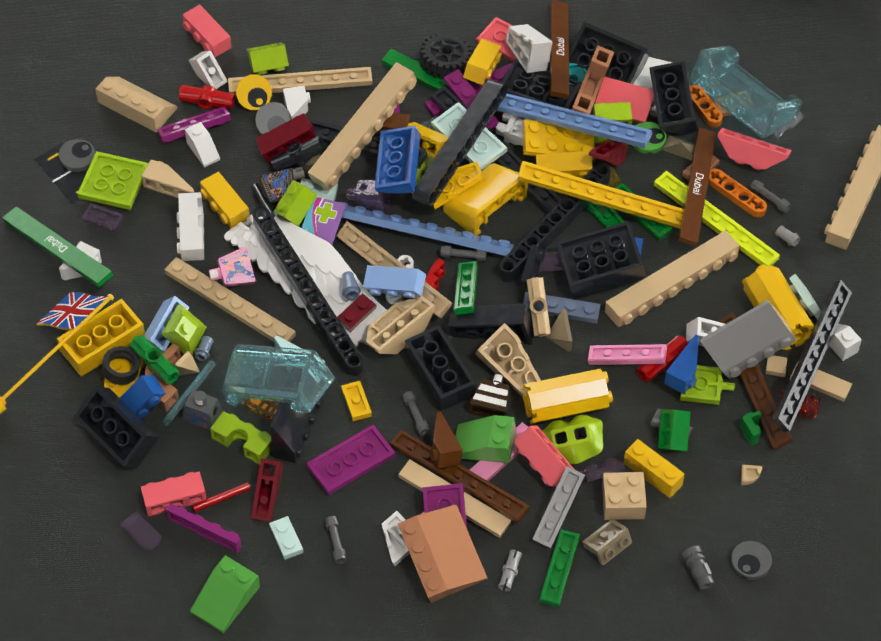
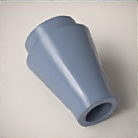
[342,271,361,300]

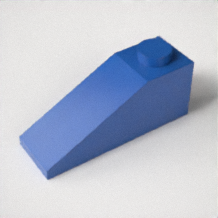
[664,334,699,395]

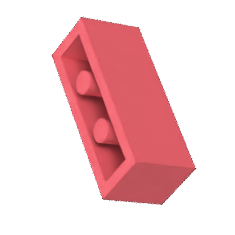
[182,5,232,58]
[514,426,575,487]
[141,471,206,517]

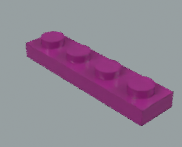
[443,69,499,131]
[157,106,231,143]
[166,503,242,553]

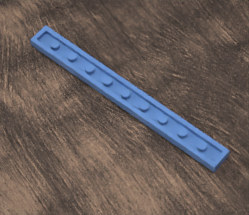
[497,94,652,148]
[340,202,514,256]

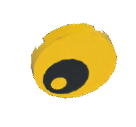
[236,74,272,110]

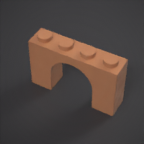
[572,45,614,114]

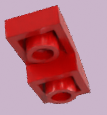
[425,258,445,291]

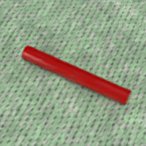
[192,482,251,512]

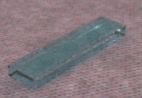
[162,360,216,427]

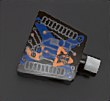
[258,168,294,207]

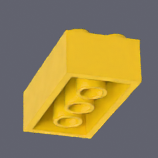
[57,299,145,377]

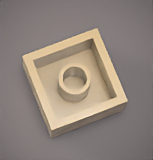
[602,472,646,520]

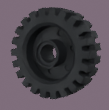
[419,32,472,79]

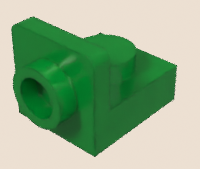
[740,411,761,446]

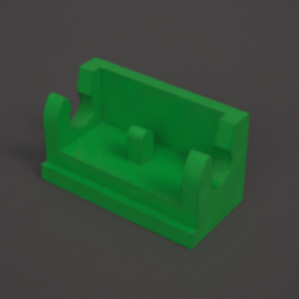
[658,409,690,451]

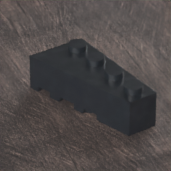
[449,303,533,345]

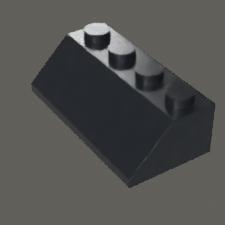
[649,60,698,135]

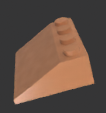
[398,505,488,603]

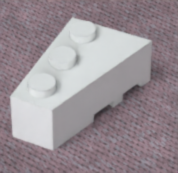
[506,24,553,73]
[177,192,204,261]

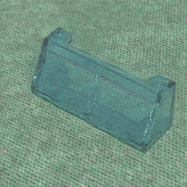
[689,45,803,138]
[221,344,335,413]

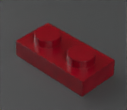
[337,293,377,333]

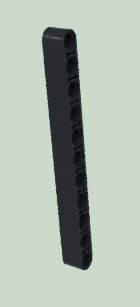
[252,206,363,376]

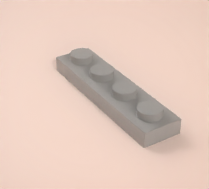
[532,466,585,548]

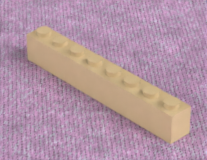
[308,62,417,191]
[824,125,881,250]
[605,230,740,328]

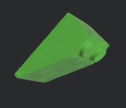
[455,415,516,463]
[190,555,260,633]

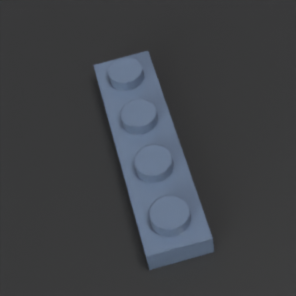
[523,292,600,324]

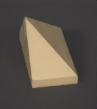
[174,351,200,375]

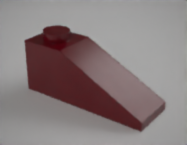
[589,139,628,167]
[251,459,284,522]

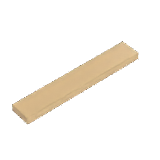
[398,459,511,538]

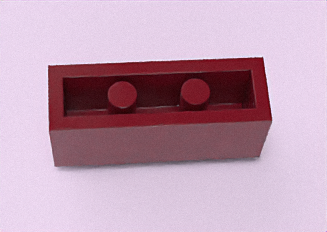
[256,113,317,163]

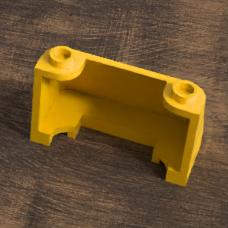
[443,163,528,236]

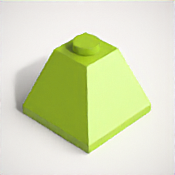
[162,304,207,355]

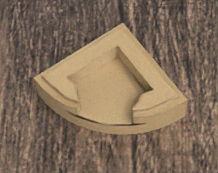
[741,464,762,485]

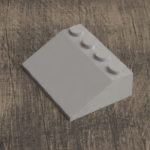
[700,300,796,379]

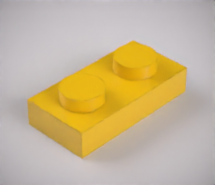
[341,381,372,421]

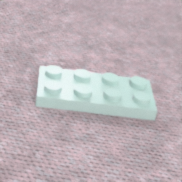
[431,102,507,170]

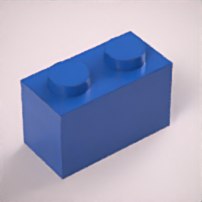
[120,375,166,419]

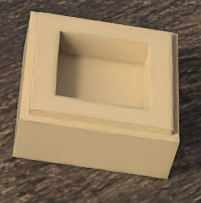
[765,355,787,377]

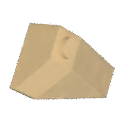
[475,323,541,397]

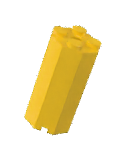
[742,264,814,350]
[522,369,613,424]

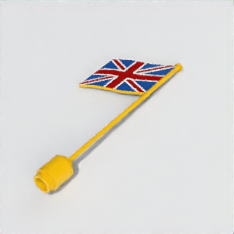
[0,292,114,415]

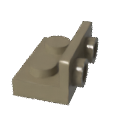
[582,519,632,565]

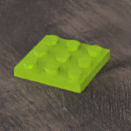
[77,151,148,210]

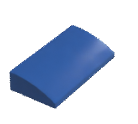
[375,125,420,193]

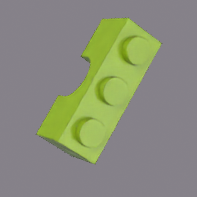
[210,411,272,465]

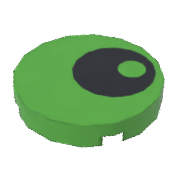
[632,122,666,154]

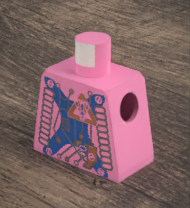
[209,247,256,287]

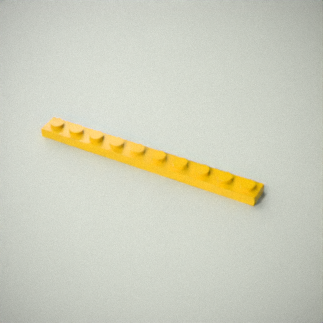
[517,161,683,229]

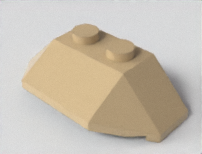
[366,296,436,354]

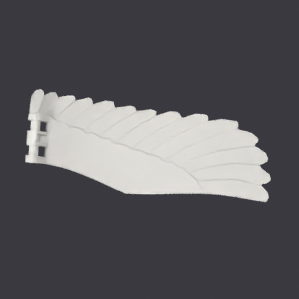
[224,212,387,347]

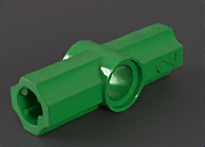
[129,335,180,384]

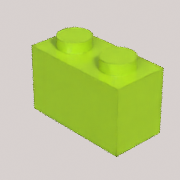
[274,180,318,227]

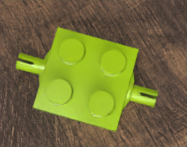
[680,365,735,405]

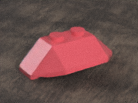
[717,128,792,170]

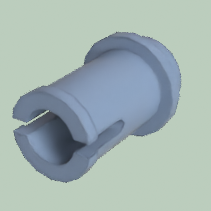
[194,336,214,361]

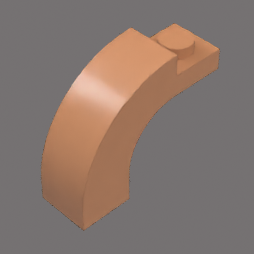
[145,343,181,413]

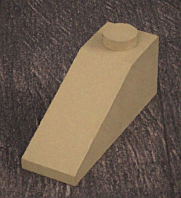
[142,160,194,198]

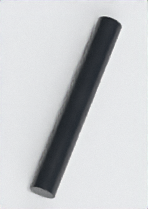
[251,184,275,218]

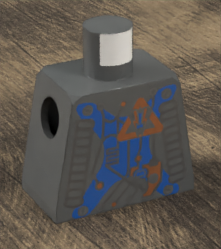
[182,390,223,430]

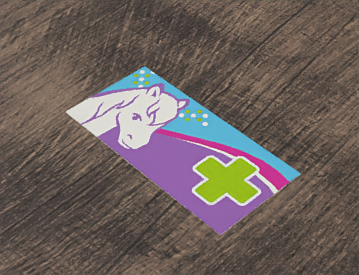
[302,197,346,245]

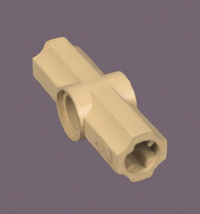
[527,277,551,337]

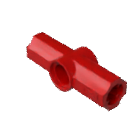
[179,85,235,109]
[637,336,688,382]

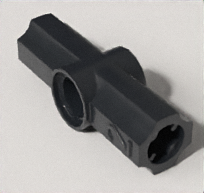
[271,136,326,172]

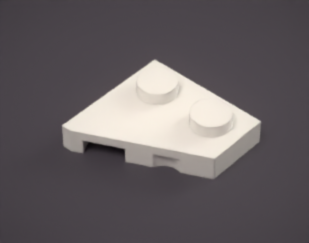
[382,511,410,566]

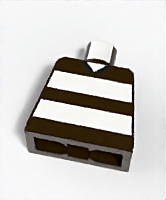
[469,374,509,417]

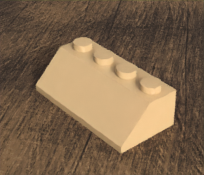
[96,77,177,132]

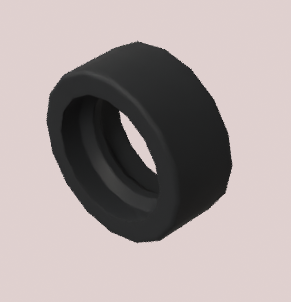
[102,346,140,385]

